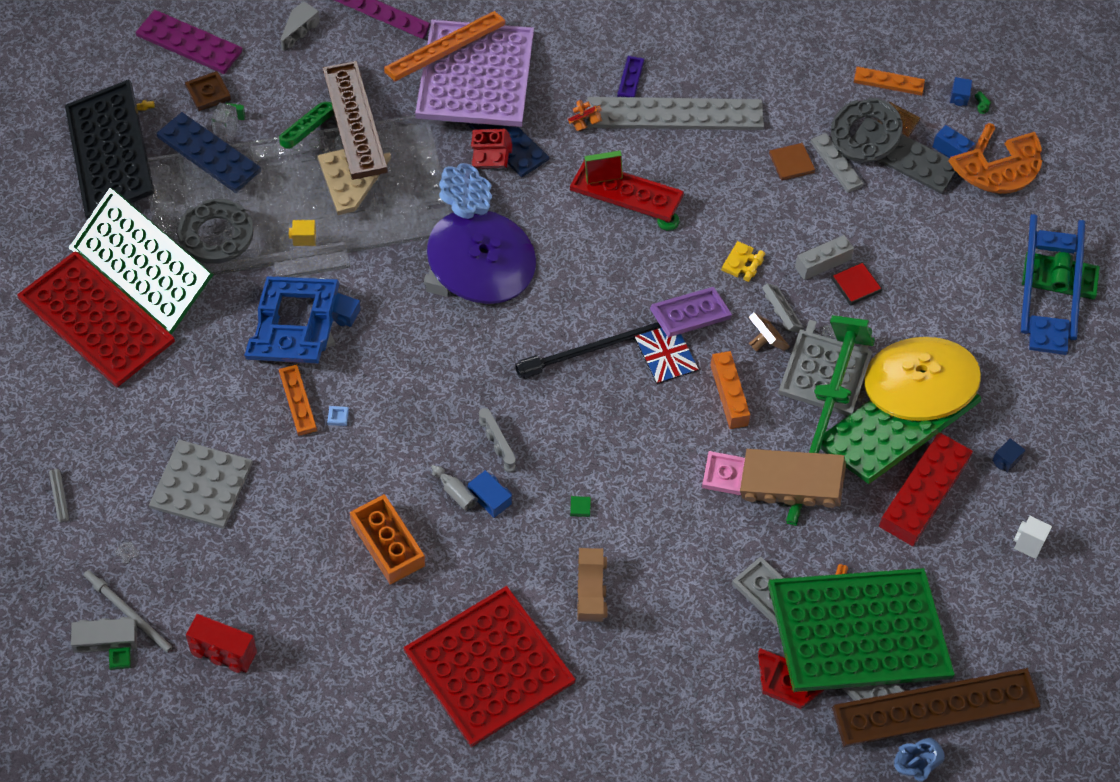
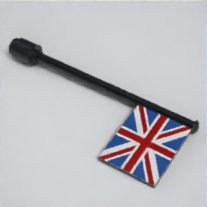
[515,322,698,384]

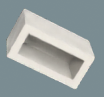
[1013,516,1052,559]

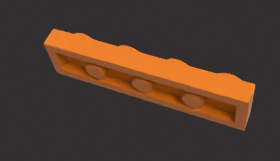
[853,67,925,96]
[278,364,317,436]

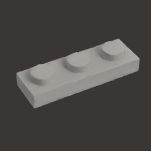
[762,283,804,332]

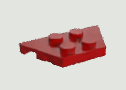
[758,648,824,709]

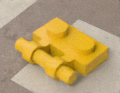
[721,241,765,282]

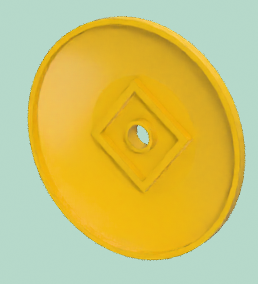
[864,337,981,421]

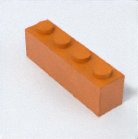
[710,351,750,429]

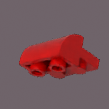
[471,129,512,168]

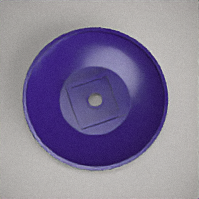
[427,211,536,304]

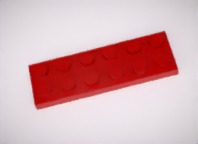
[570,160,684,222]

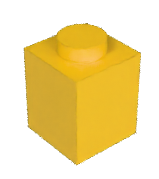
[289,220,316,246]

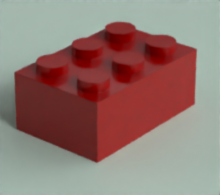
[185,614,257,673]

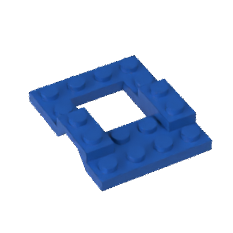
[244,276,340,364]

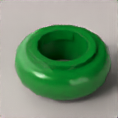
[657,213,680,231]

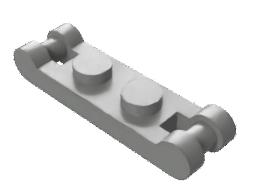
[479,408,516,473]

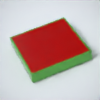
[585,150,623,184]

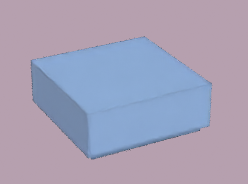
[327,406,349,426]

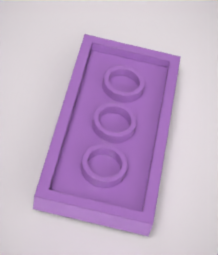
[650,287,732,337]

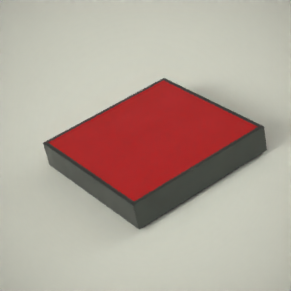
[831,262,882,306]

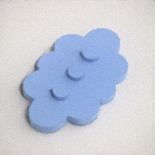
[439,163,492,219]

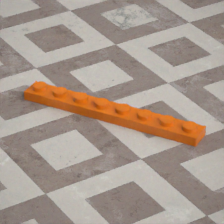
[384,11,505,82]

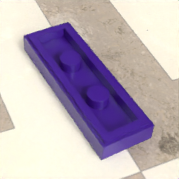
[617,56,644,97]

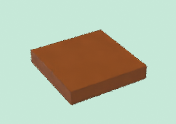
[769,143,815,181]

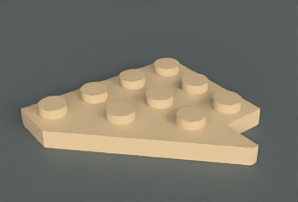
[318,149,391,215]

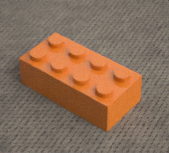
[350,494,425,585]

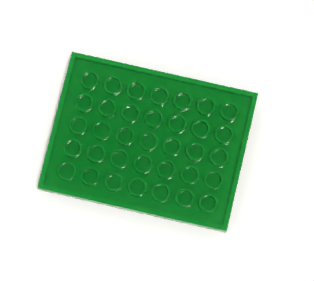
[768,568,955,692]

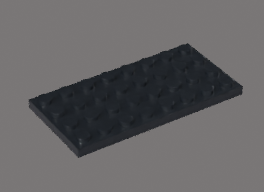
[65,79,155,219]

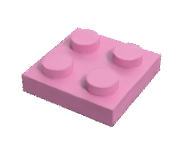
[702,451,745,495]

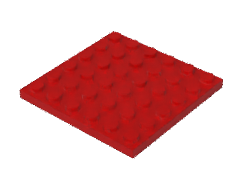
[403,586,576,747]

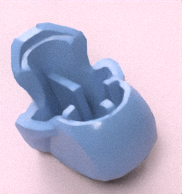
[894,738,945,782]

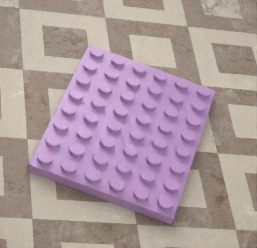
[415,20,534,127]

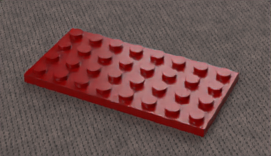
[17,251,175,388]

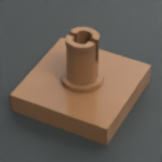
[749,312,790,351]

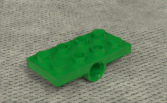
[1021,252,1100,300]

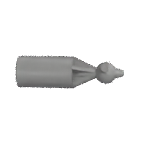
[431,465,478,511]

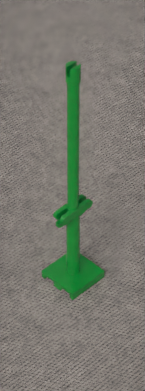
[786,315,875,526]

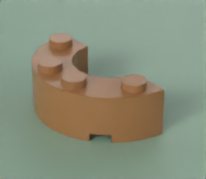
[577,548,608,622]

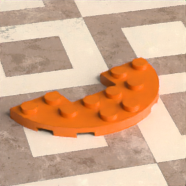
[948,132,1042,194]

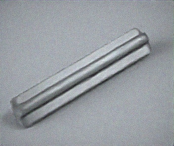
[49,469,69,523]

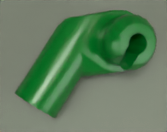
[974,91,991,114]

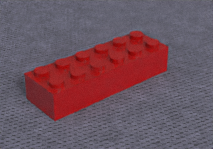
[879,432,973,546]

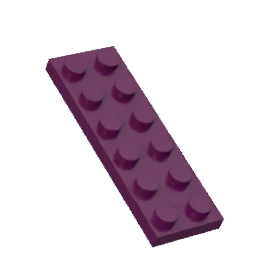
[135,9,243,74]

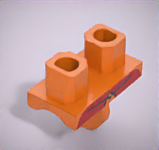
[568,100,602,131]

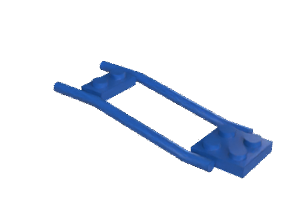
[1021,214,1085,355]

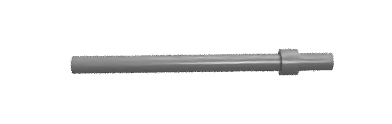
[84,570,173,653]

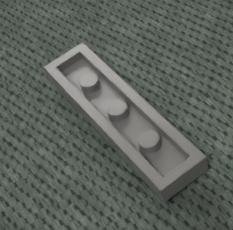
[810,133,864,193]

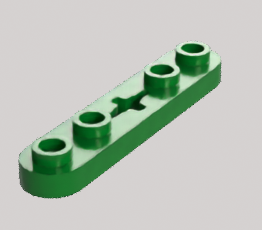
[279,102,334,149]

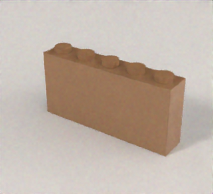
[740,449,846,508]

